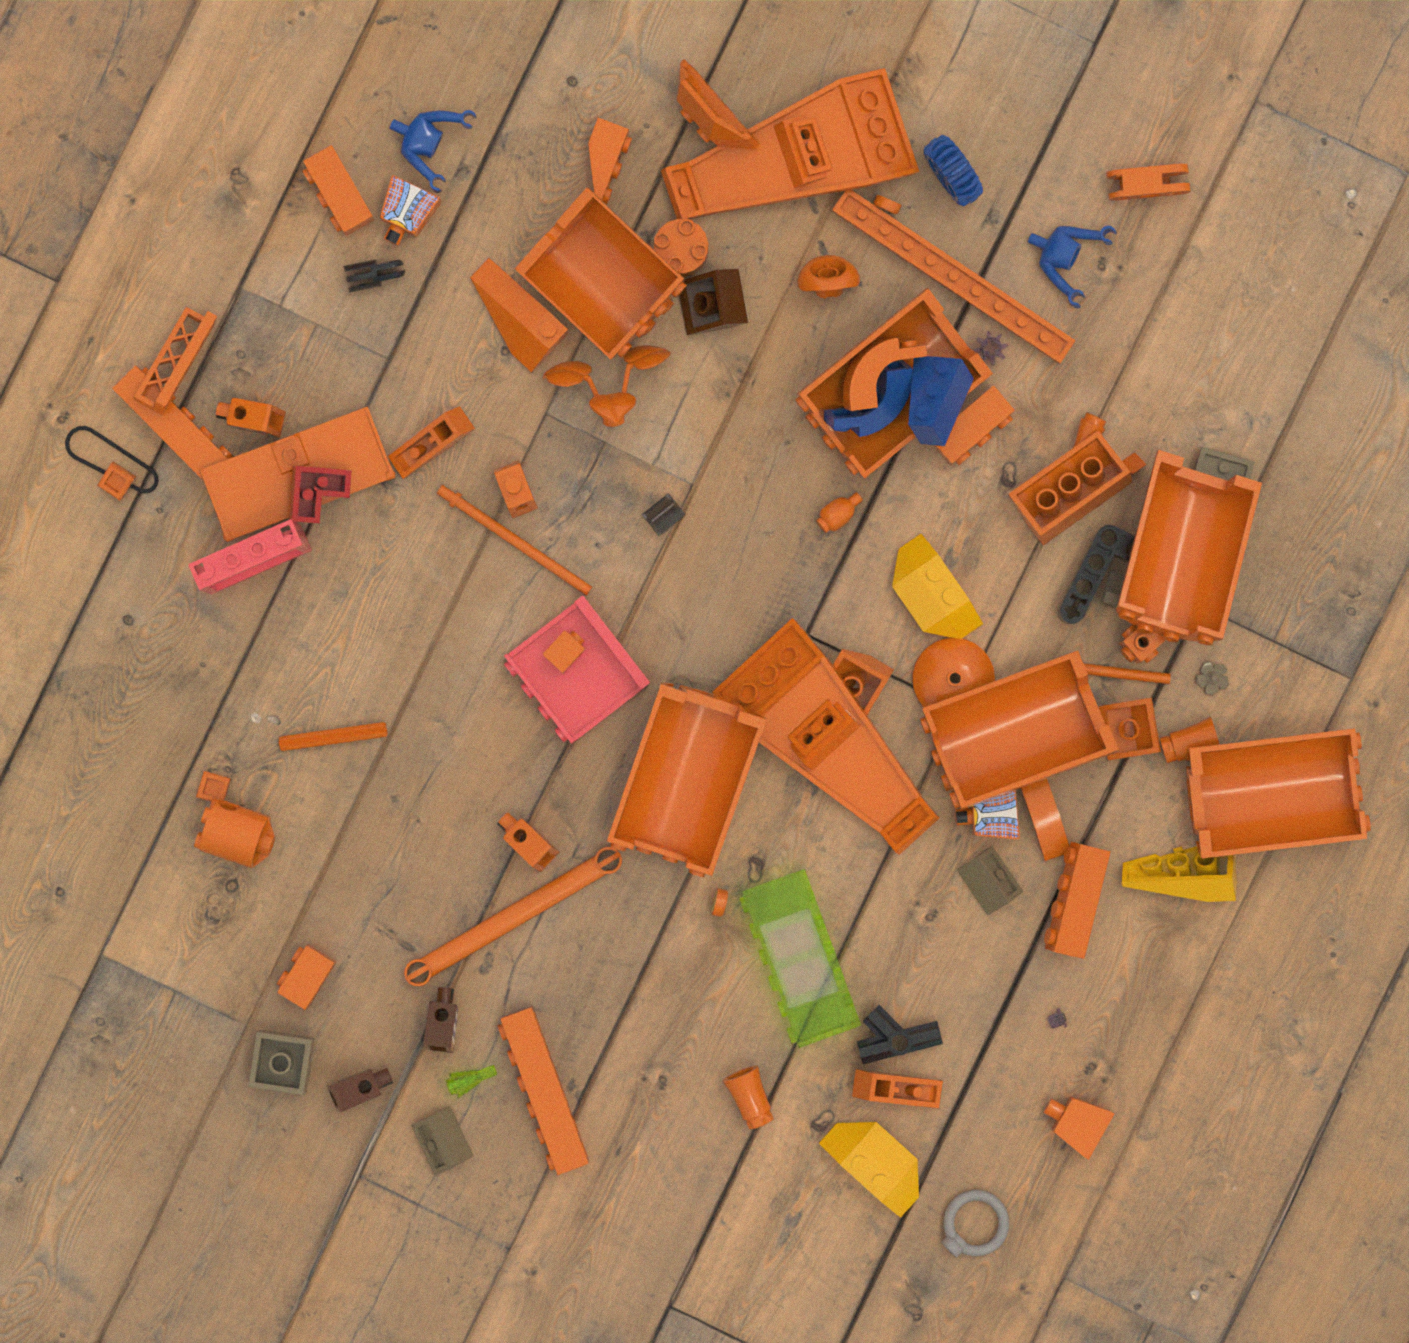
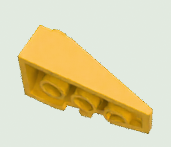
[1121,846,1237,902]

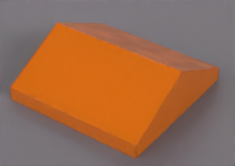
[1099,697,1161,760]

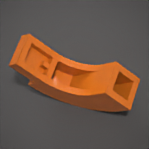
[843,336,927,411]

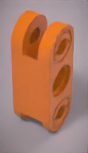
[1106,164,1191,201]

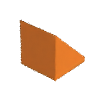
[1122,452,1147,475]

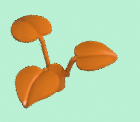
[543,345,671,427]

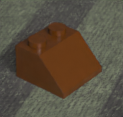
[680,269,748,335]

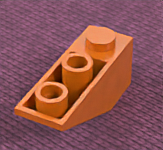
[588,118,632,205]

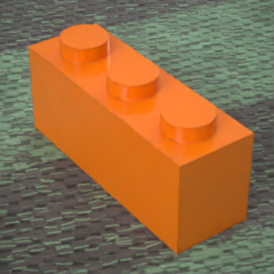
[302,145,375,236]
[933,385,1015,466]

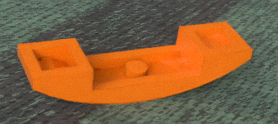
[1021,779,1070,861]

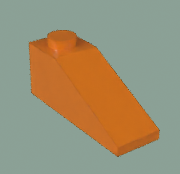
[388,406,475,479]
[852,1069,943,1108]

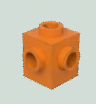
[1118,624,1166,664]

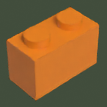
[277,944,337,1010]

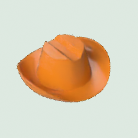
[797,255,860,299]

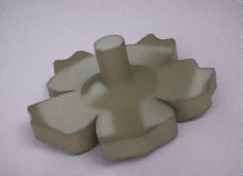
[1196,662,1229,695]

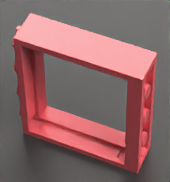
[188,519,312,595]

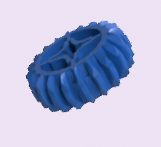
[924,135,983,206]

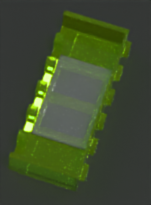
[739,868,862,1048]

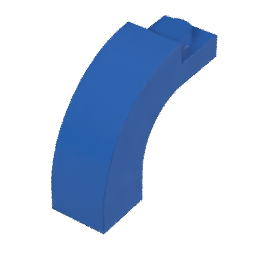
[824,360,913,437]

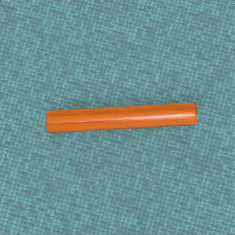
[279,722,388,751]

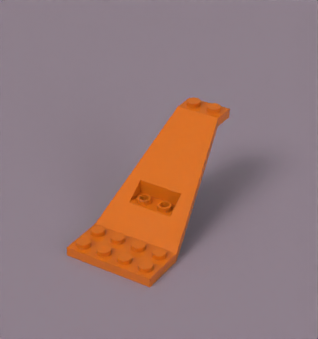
[661,68,920,219]
[712,618,940,855]

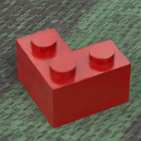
[289,466,352,524]

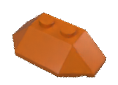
[677,59,759,147]

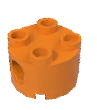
[654,219,709,278]

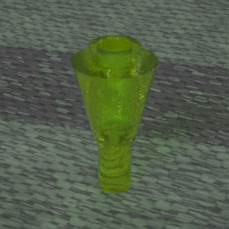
[445,1065,497,1099]

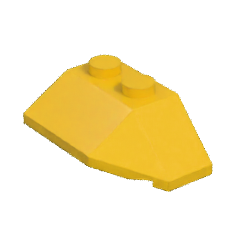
[892,534,983,639]
[819,1122,919,1218]

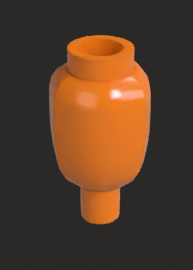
[816,492,863,533]

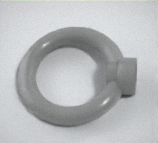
[941,1190,1009,1258]

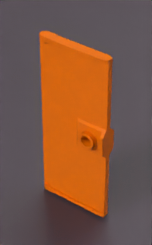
[199,406,395,542]

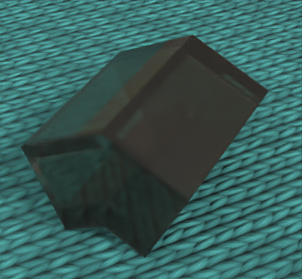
[642,493,685,536]

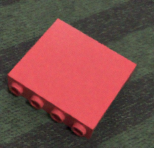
[504,596,651,744]

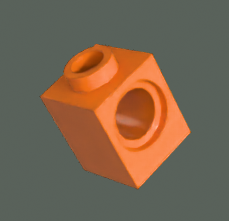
[542,630,586,674]

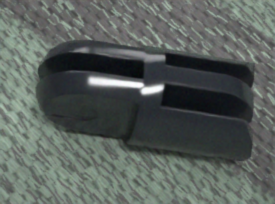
[343,259,405,293]

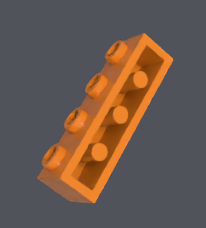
[1044,842,1111,959]

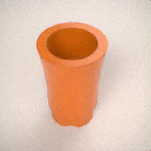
[1159,716,1219,763]
[722,1065,774,1129]

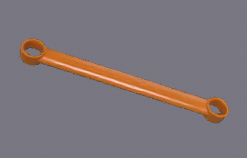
[404,847,622,987]

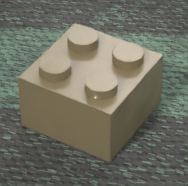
[248,1030,315,1095]

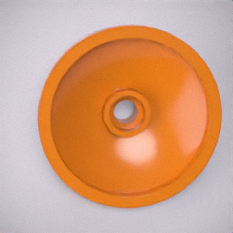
[912,638,995,707]

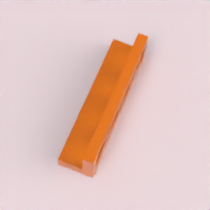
[133,307,217,415]

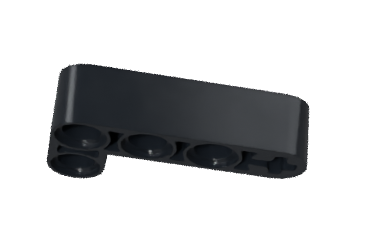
[1058,525,1135,625]

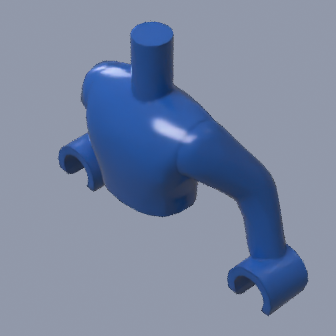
[389,110,477,193]
[1028,226,1117,309]

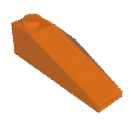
[470,258,569,373]
[827,649,894,725]

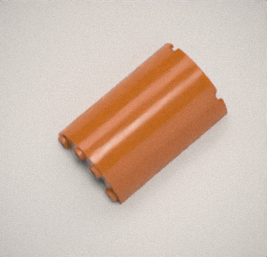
[795,288,993,479]
[1116,450,1262,646]
[920,650,1119,810]
[607,682,767,877]
[1186,728,1371,859]

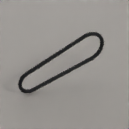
[65,426,159,493]

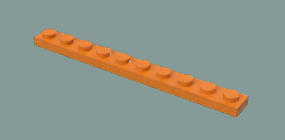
[832,190,1076,364]

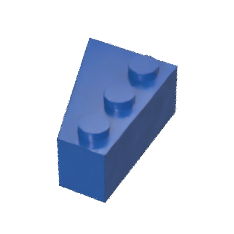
[908,356,974,446]

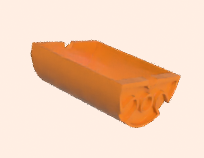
[515,187,687,360]

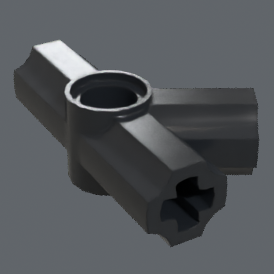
[857,1004,943,1065]

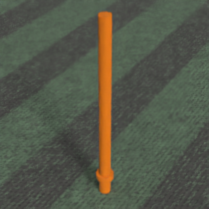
[437,485,592,596]

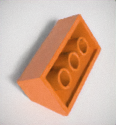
[1008,431,1132,545]

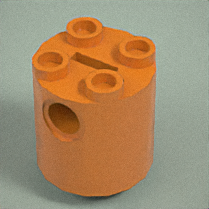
[194,798,276,868]

